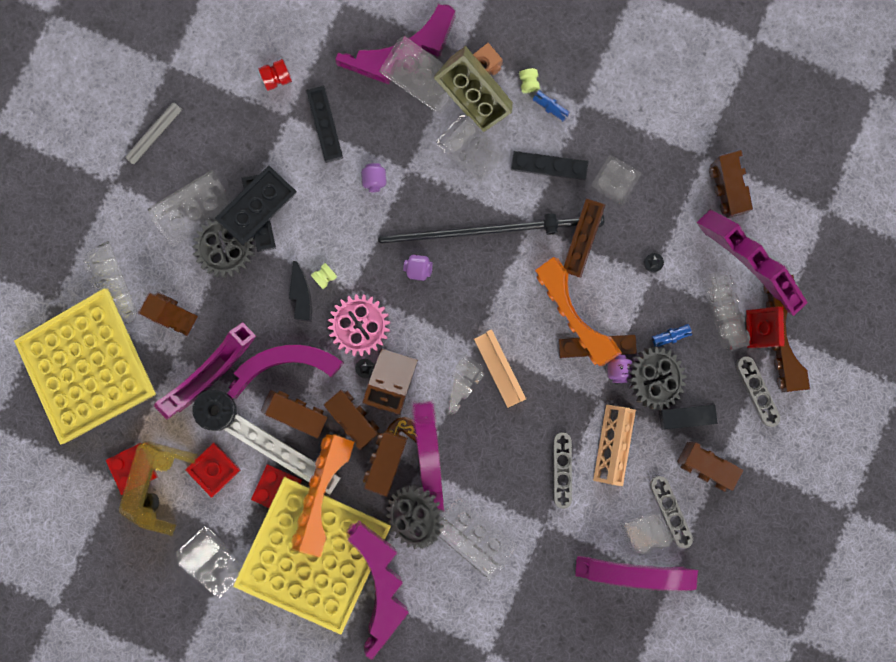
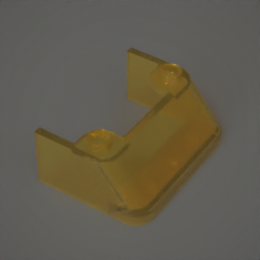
[119,441,198,536]

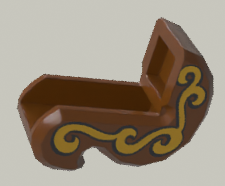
[387,417,417,443]

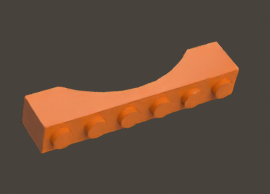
[535,257,622,366]
[292,434,354,557]

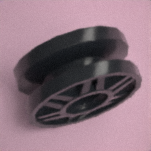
[193,390,237,431]

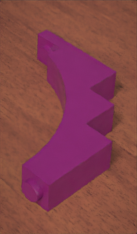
[335,4,456,85]
[697,209,808,316]
[413,401,444,512]
[346,520,409,660]

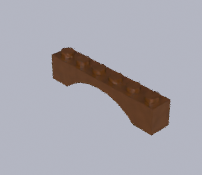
[763,274,810,393]

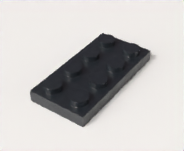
[215,165,297,246]

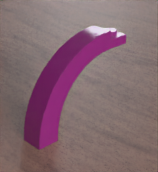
[154,322,256,420]
[227,345,344,399]
[575,556,698,591]

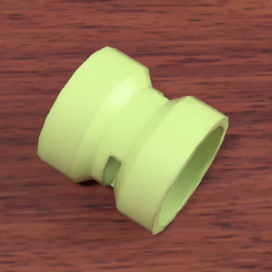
[519,69,540,93]
[311,263,337,289]

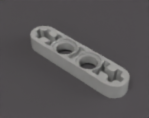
[736,357,780,427]
[553,432,572,509]
[650,476,693,548]

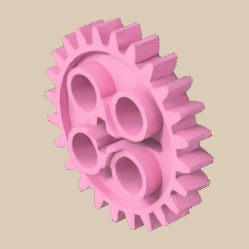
[328,294,390,357]

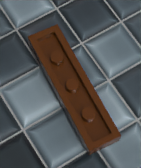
[564,198,606,278]
[558,335,637,358]

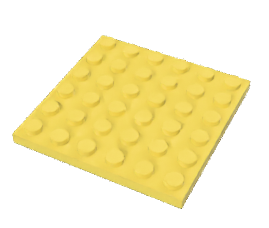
[14,289,156,445]
[233,477,391,635]

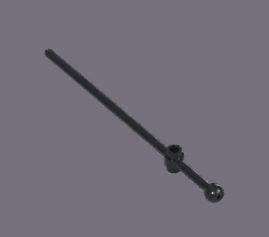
[378,213,605,243]

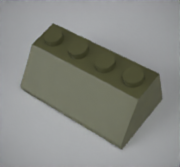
[434,46,513,133]

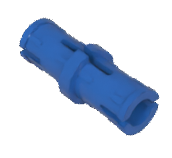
[533,90,570,122]
[651,324,692,347]

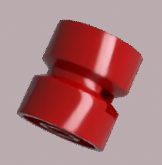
[258,59,292,91]

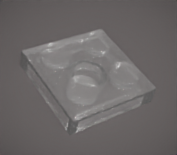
[590,154,642,206]

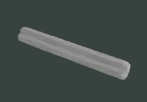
[125,103,181,164]

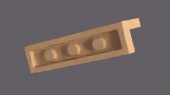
[474,329,526,408]
[593,405,636,486]

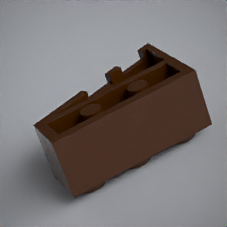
[709,150,753,218]
[138,292,198,336]
[261,390,328,438]
[323,390,380,450]
[363,430,408,496]
[677,442,743,492]

